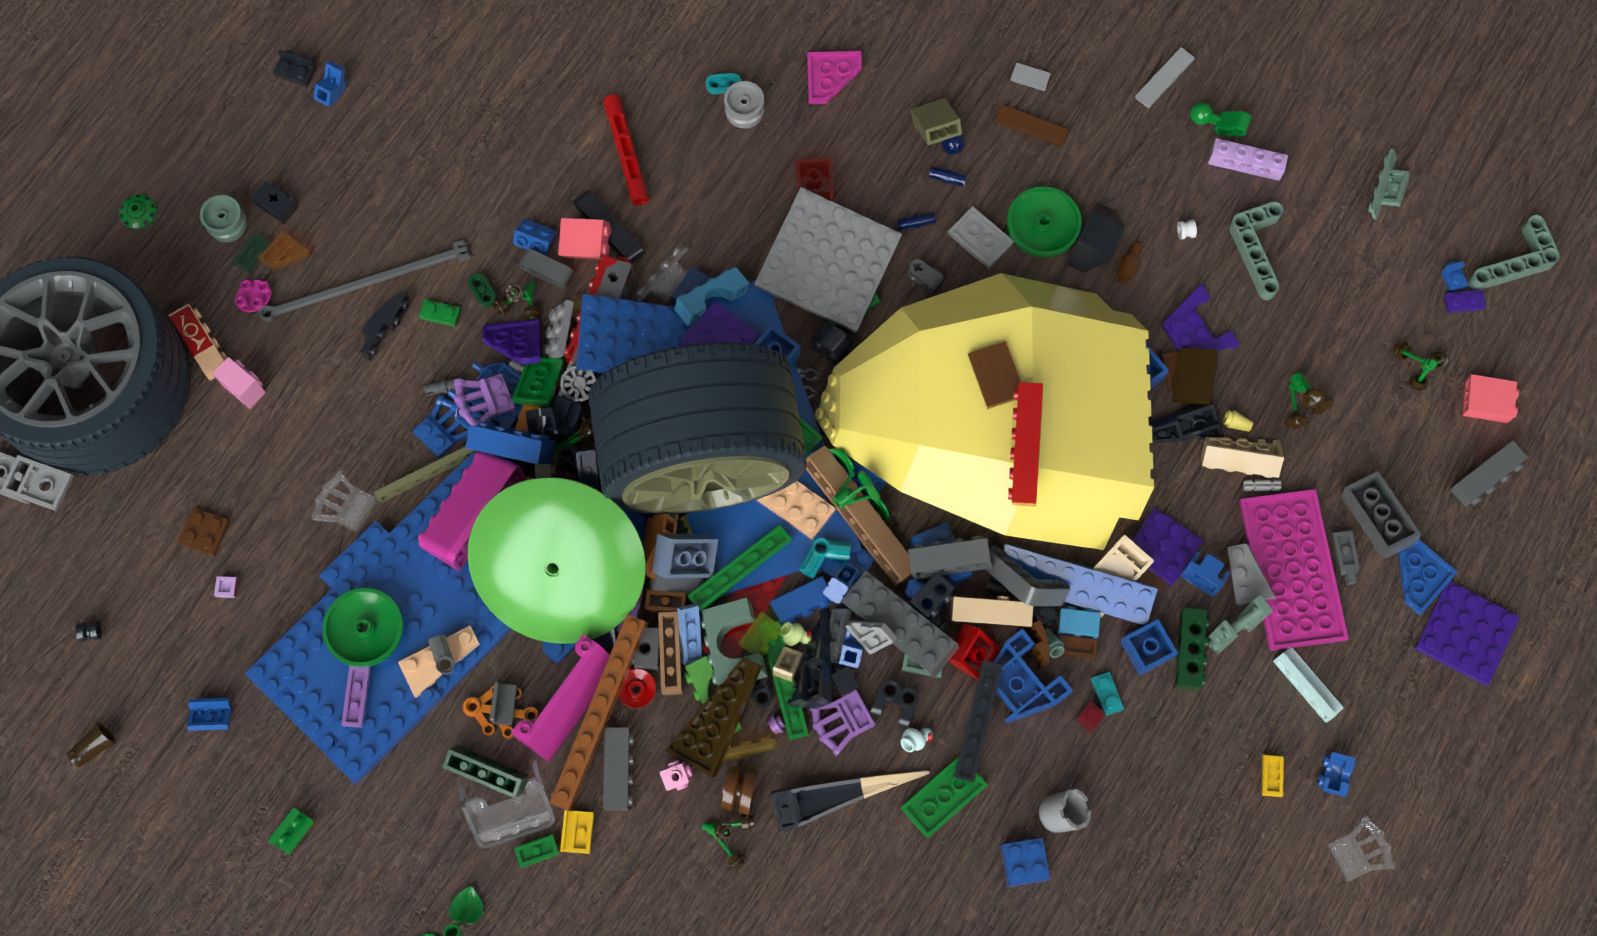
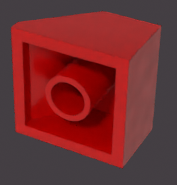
[949,624,1001,680]

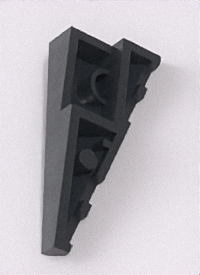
[1149,400,1224,442]
[787,609,832,709]

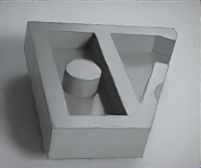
[845,621,897,654]

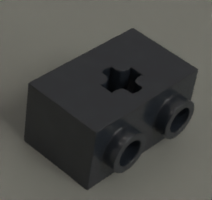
[251,181,298,224]

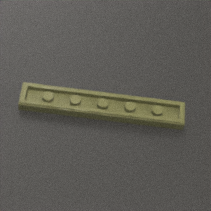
[374,446,478,503]

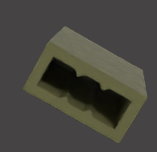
[911,98,962,145]

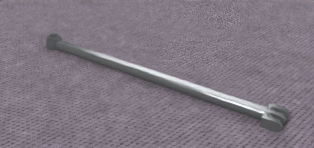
[259,240,471,322]

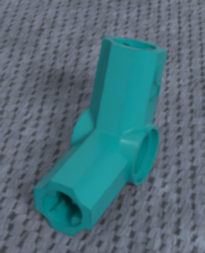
[799,538,851,578]

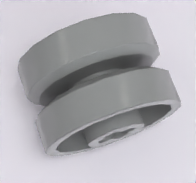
[724,81,764,129]

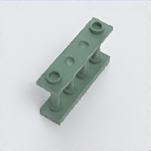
[1208,595,1273,654]

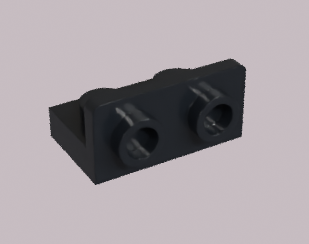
[273,50,316,87]

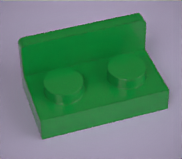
[268,807,314,854]

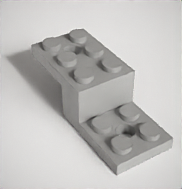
[0,452,74,511]

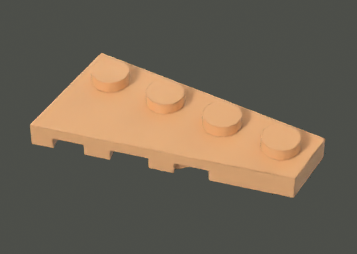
[398,626,480,698]

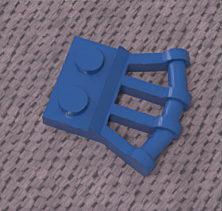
[413,394,469,459]

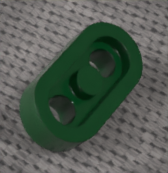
[468,273,497,308]

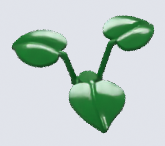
[829,448,889,522]
[422,886,484,936]

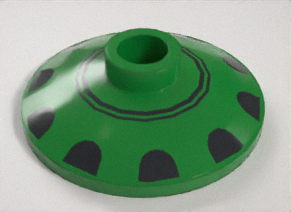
[119,194,157,229]

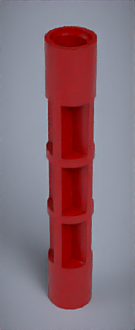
[603,94,650,206]

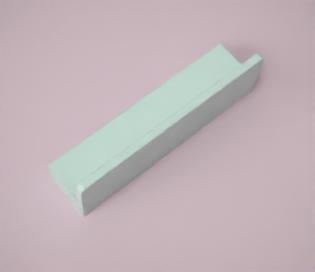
[1273,648,1343,723]

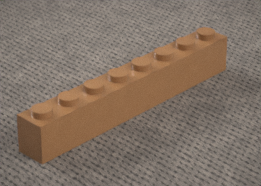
[806,446,912,587]

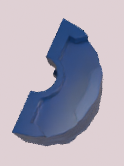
[1317,752,1356,797]

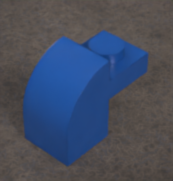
[313,60,347,107]
[839,620,863,668]

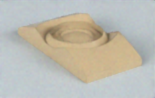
[1093,534,1154,618]

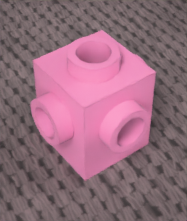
[660,760,693,791]

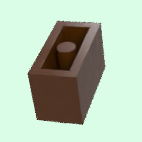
[645,590,687,613]

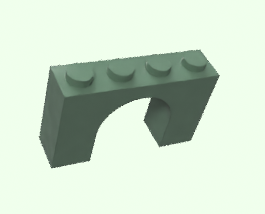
[700,598,767,686]

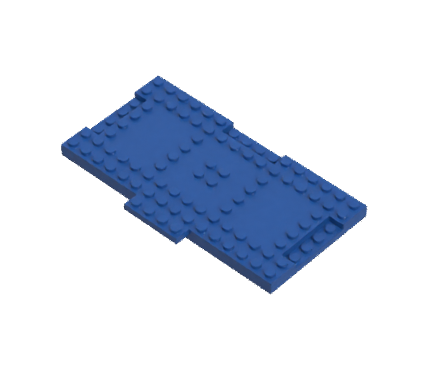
[245,453,558,785]

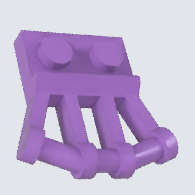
[454,374,515,425]
[809,690,875,756]

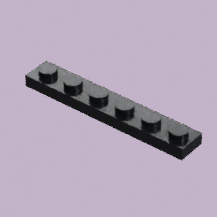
[954,660,1003,783]

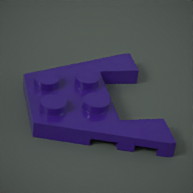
[1162,285,1240,352]

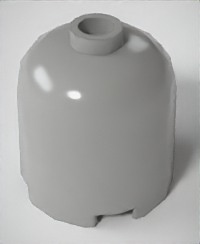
[1039,789,1091,833]

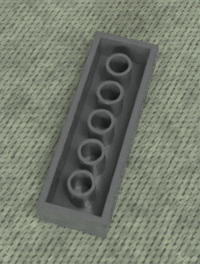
[841,571,959,678]

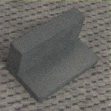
[490,681,518,726]

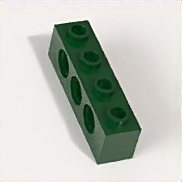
[1174,607,1210,691]
[442,745,529,798]

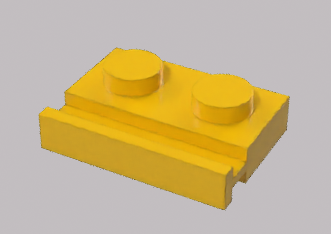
[560,810,594,854]

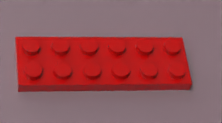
[701,575,788,659]

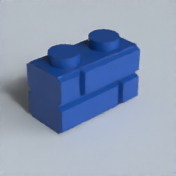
[823,561,860,603]

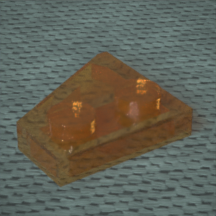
[258,231,311,271]

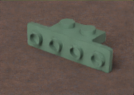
[1369,148,1410,220]

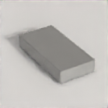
[1011,62,1051,91]

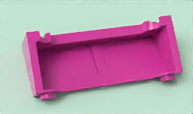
[511,634,610,762]

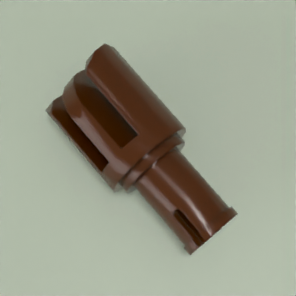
[1116,242,1143,283]

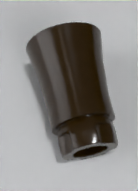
[67,722,116,767]

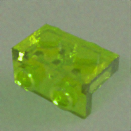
[738,612,781,656]

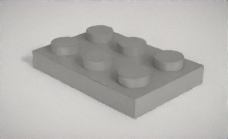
[948,206,1014,269]
[542,300,574,359]

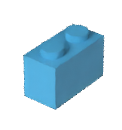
[1057,606,1100,639]

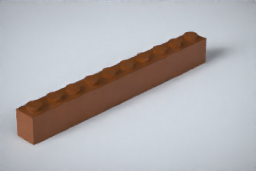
[550,614,648,811]

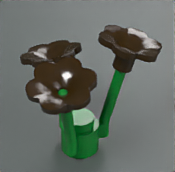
[1285,373,1334,429]

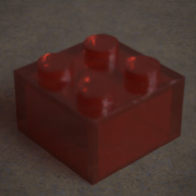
[795,157,834,201]

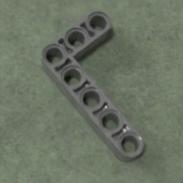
[984,538,1070,606]

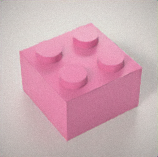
[212,357,266,409]

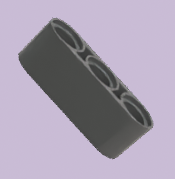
[518,248,574,289]
[649,575,706,596]

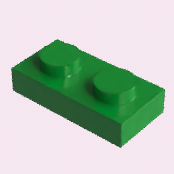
[419,299,461,327]
[514,835,560,868]

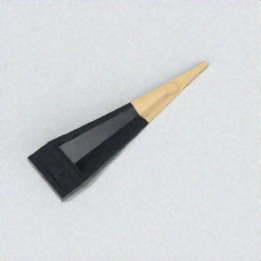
[771,770,930,832]

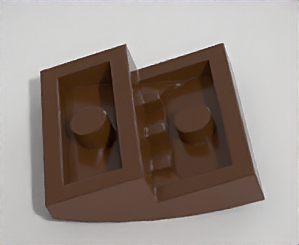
[1029,620,1049,670]

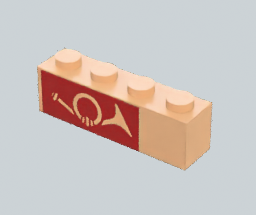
[169,303,227,381]

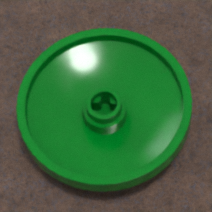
[1007,187,1082,258]
[322,588,404,668]

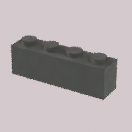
[1450,441,1528,507]
[603,727,634,811]

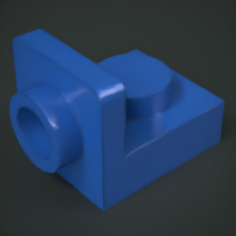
[1441,261,1468,292]

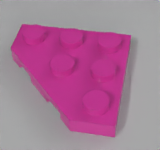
[807,51,862,104]

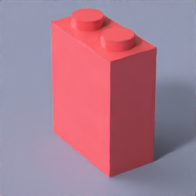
[558,218,611,260]
[1462,374,1519,423]

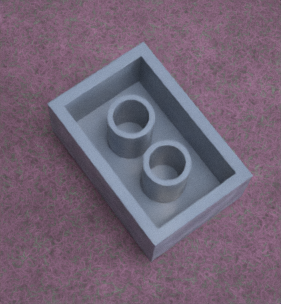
[652,534,718,578]

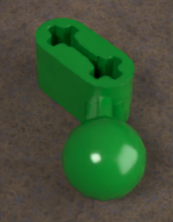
[1190,102,1252,136]

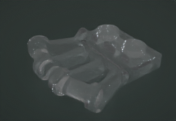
[311,471,377,533]
[1328,815,1396,882]

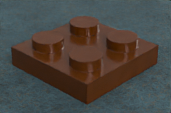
[177,508,230,557]

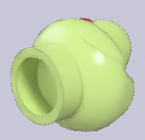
[780,622,812,646]

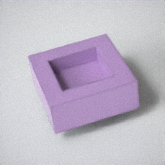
[214,576,238,598]

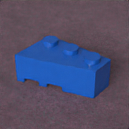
[911,522,972,587]

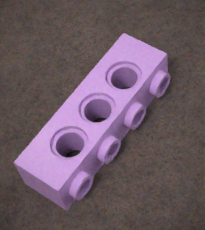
[1208,138,1288,181]

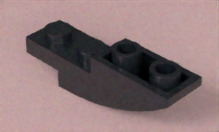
[360,291,410,361]

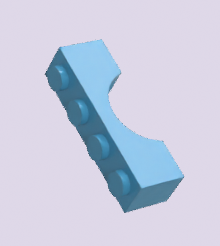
[674,267,749,326]

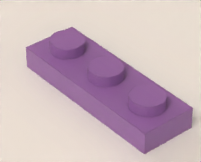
[341,666,371,728]

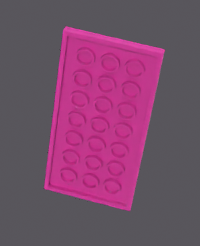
[1239,489,1349,651]

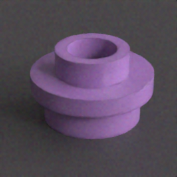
[768,715,785,734]

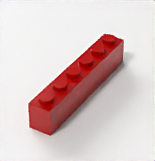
[1008,382,1043,507]

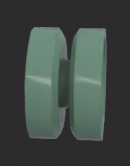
[200,195,247,242]

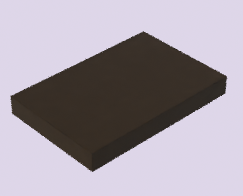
[1172,348,1219,405]

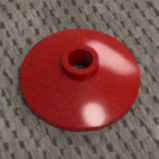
[618,669,656,709]

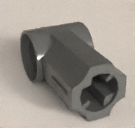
[428,634,456,675]

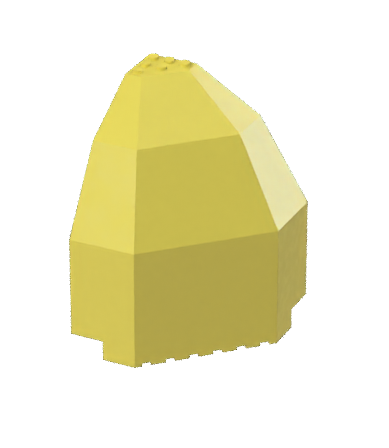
[815,273,1154,550]

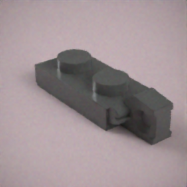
[1331,530,1360,585]
[830,608,852,663]

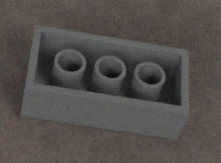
[1341,471,1421,560]
[908,536,992,579]

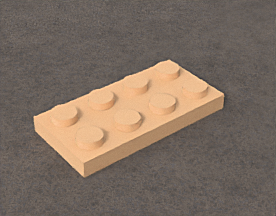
[757,481,836,540]

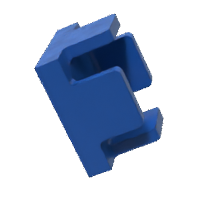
[1180,551,1231,597]

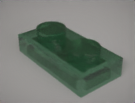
[232,233,272,274]

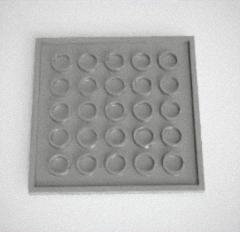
[754,188,902,333]

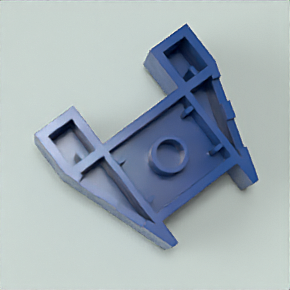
[993,629,1073,724]

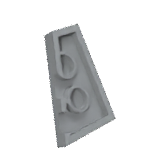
[1227,544,1276,605]

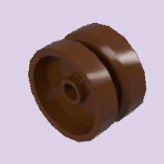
[721,766,758,815]

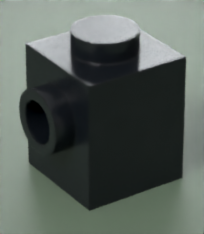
[1032,606,1057,629]

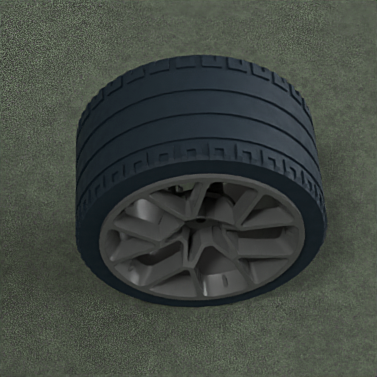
[0,256,191,476]

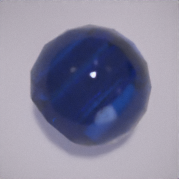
[942,135,964,155]

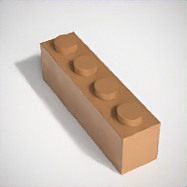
[658,612,683,695]

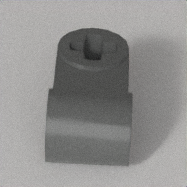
[908,259,944,293]

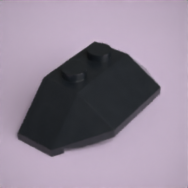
[1067,203,1125,273]

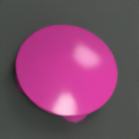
[235,280,271,312]

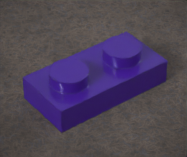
[1444,290,1486,313]

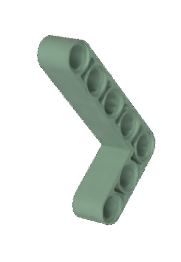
[1229,202,1284,300]
[1468,215,1560,290]

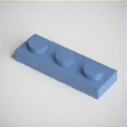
[677,604,702,666]

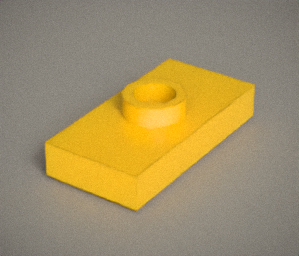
[1261,755,1284,797]

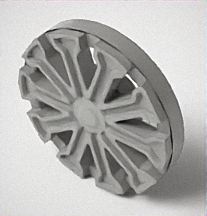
[560,366,596,402]

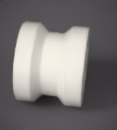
[1177,219,1197,239]

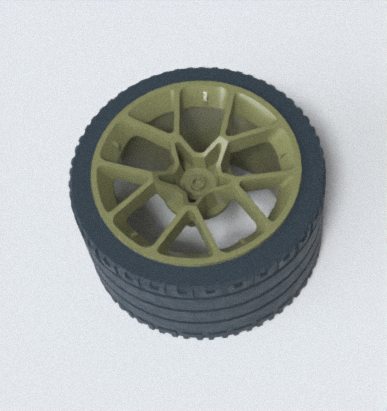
[588,342,807,514]

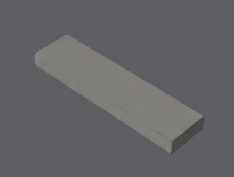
[1135,47,1195,109]

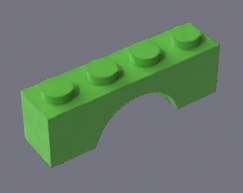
[683,656,742,733]

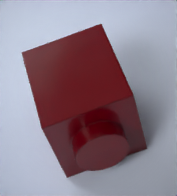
[1075,701,1106,733]

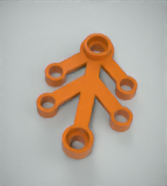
[463,685,539,739]

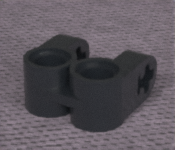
[870,680,919,729]

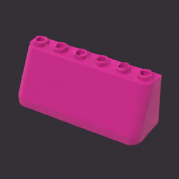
[418,451,525,572]

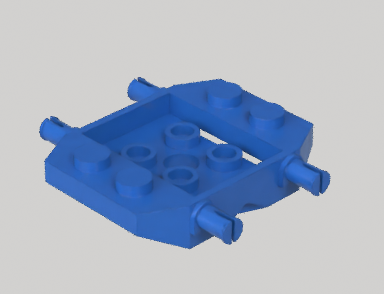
[447,361,523,430]

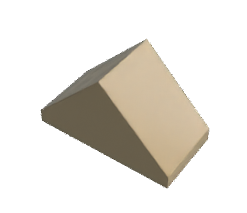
[773,646,802,682]

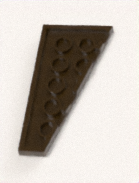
[665,657,762,777]

